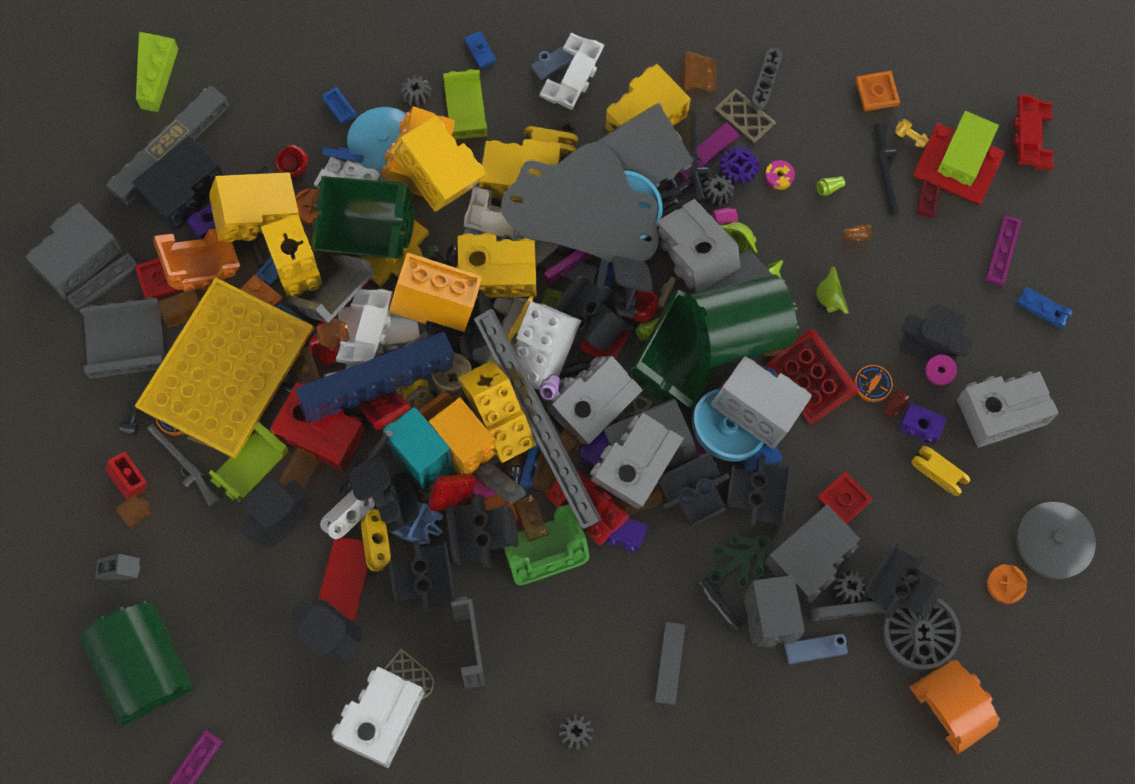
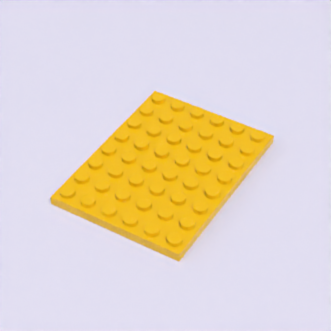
[135,277,315,460]

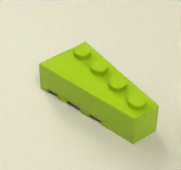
[136,32,178,112]

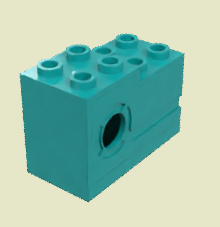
[383,407,454,494]

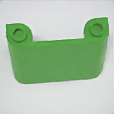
[503,504,589,585]

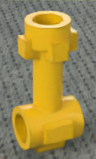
[895,119,929,148]

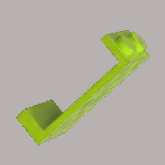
[443,69,487,140]
[937,111,999,186]
[209,422,289,503]

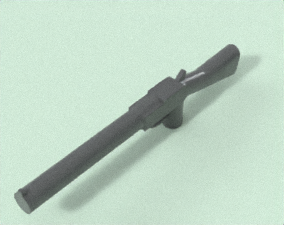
[147,423,221,506]

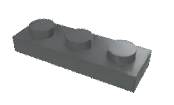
[474,462,526,505]

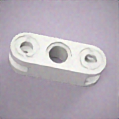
[320,490,375,539]

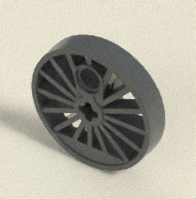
[883,598,961,670]

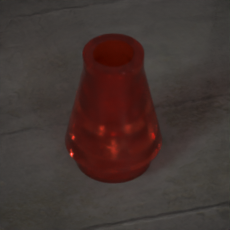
[883,390,911,418]

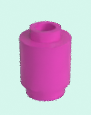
[710,207,738,225]

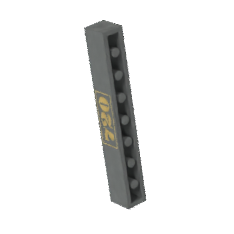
[106,85,229,206]

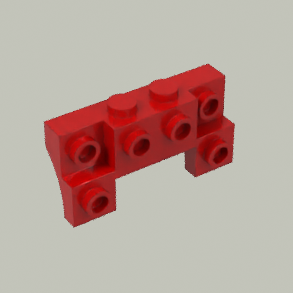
[1013,94,1054,170]
[545,468,630,546]

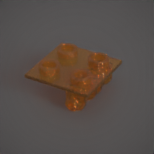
[683,51,717,93]

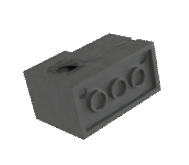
[26,203,123,301]
[765,504,860,605]
[743,575,805,647]

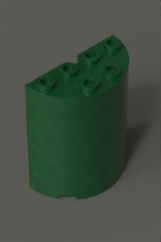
[310,176,414,259]
[691,274,799,369]
[630,290,716,410]
[80,601,195,728]

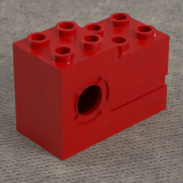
[270,382,366,472]

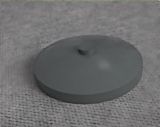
[1016,502,1096,580]

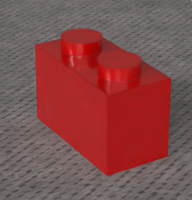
[105,451,147,501]

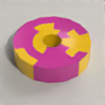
[765,160,795,190]

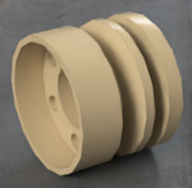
[432,352,472,402]

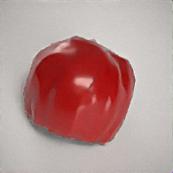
[275,144,309,178]
[628,290,659,323]
[309,330,342,365]

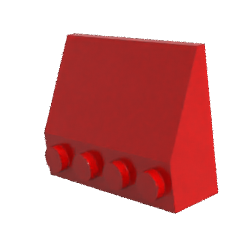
[913,123,1005,205]
[766,329,861,425]

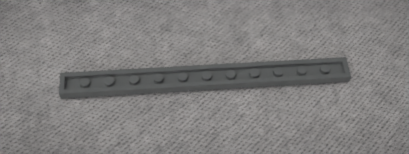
[474,309,602,529]

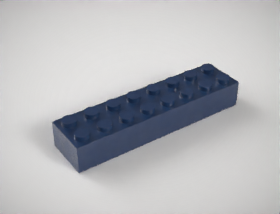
[295,332,453,423]

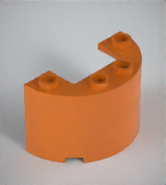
[154,229,240,292]
[909,660,1000,755]

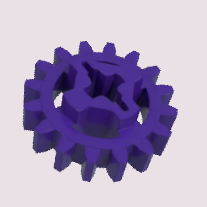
[719,145,760,185]

